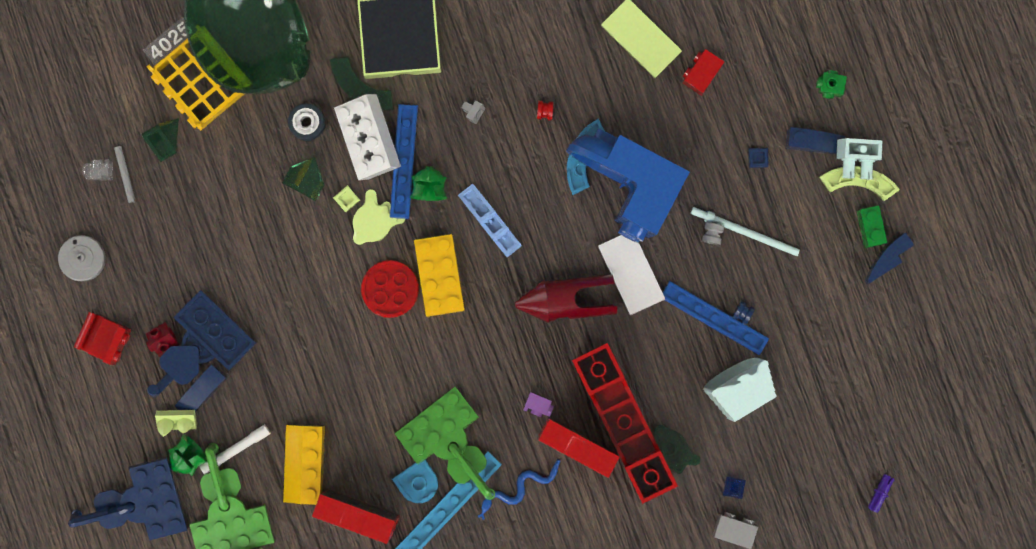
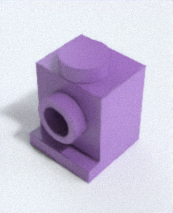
[523,392,554,417]

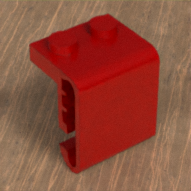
[74,312,131,365]

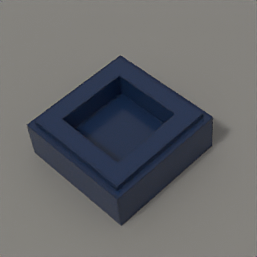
[748,148,769,168]

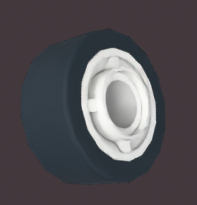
[288,103,325,141]

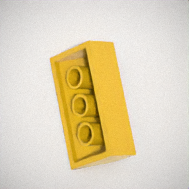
[283,425,325,505]

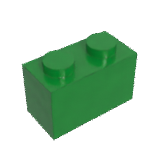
[856,206,887,249]

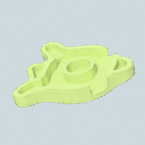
[353,189,405,245]

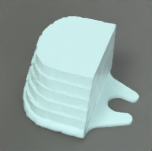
[703,358,777,422]

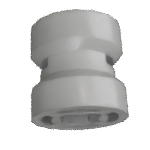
[702,222,724,245]

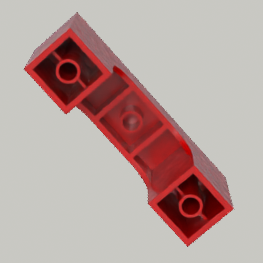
[572,343,678,504]

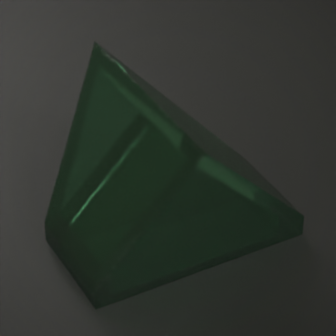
[141,118,179,162]
[282,157,324,202]

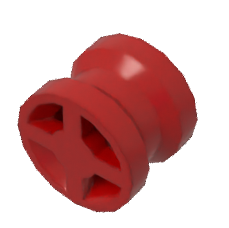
[537,100,553,120]

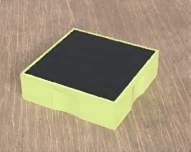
[358,0,441,79]

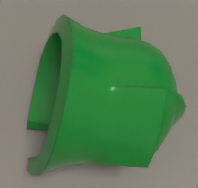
[409,166,447,201]
[168,434,208,476]

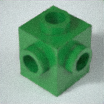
[816,70,847,99]

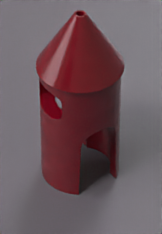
[515,274,617,323]

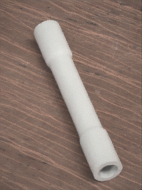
[199,424,271,474]

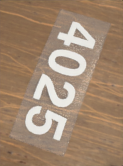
[142,16,196,65]

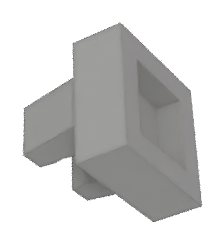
[461,100,486,124]

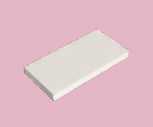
[598,235,665,315]

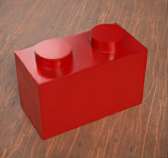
[682,49,724,96]

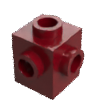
[146,322,179,357]

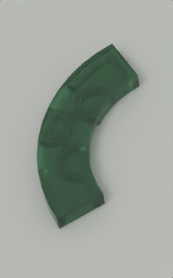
[330,57,393,111]

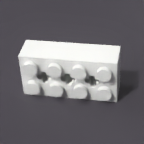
[334,94,401,180]

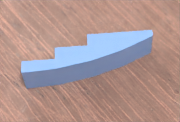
[458,184,522,257]

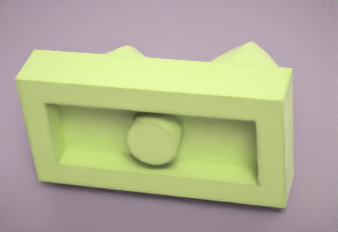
[155,410,197,437]

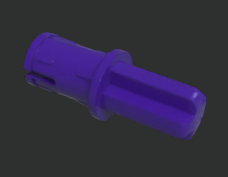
[868,474,895,513]

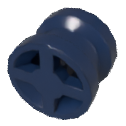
[732,301,755,325]

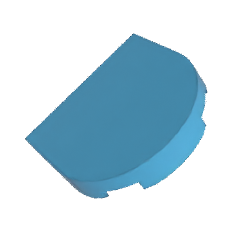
[392,459,438,503]

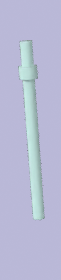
[690,207,800,256]

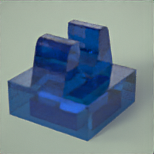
[723,476,746,499]

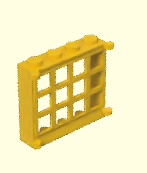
[146,25,254,131]

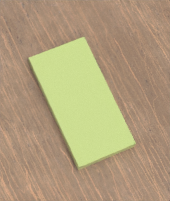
[601,0,682,78]

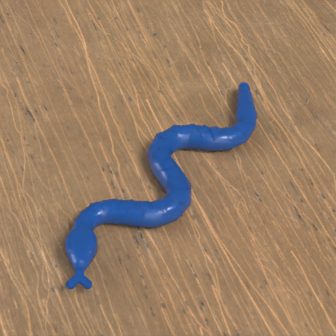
[478,459,560,519]

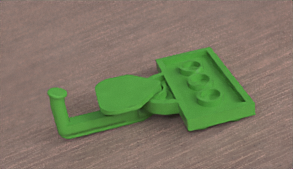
[395,387,495,500]
[189,443,275,549]

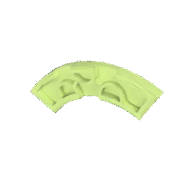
[819,166,900,201]

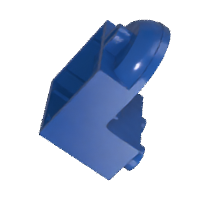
[566,129,690,243]

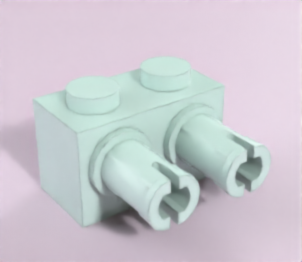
[837,138,882,180]

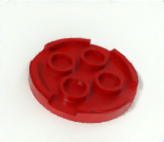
[361,260,419,318]

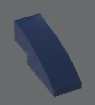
[865,232,914,284]
[175,364,227,412]

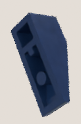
[785,127,845,155]

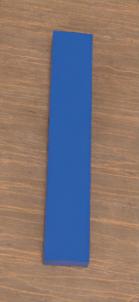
[390,104,418,219]
[663,281,769,355]

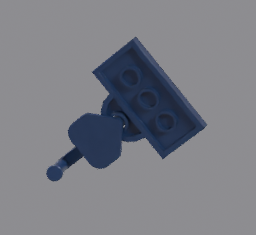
[147,290,256,398]
[68,457,188,540]

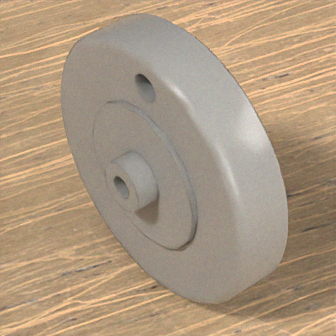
[58,235,106,282]

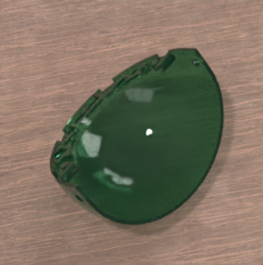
[184,0,310,95]

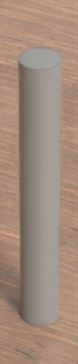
[114,146,136,203]

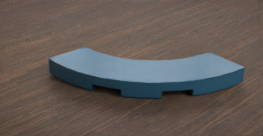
[567,119,604,195]

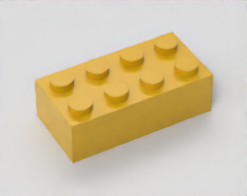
[414,234,465,317]

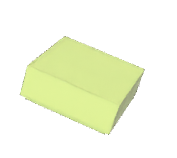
[333,185,360,212]

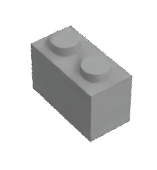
[712,512,758,549]

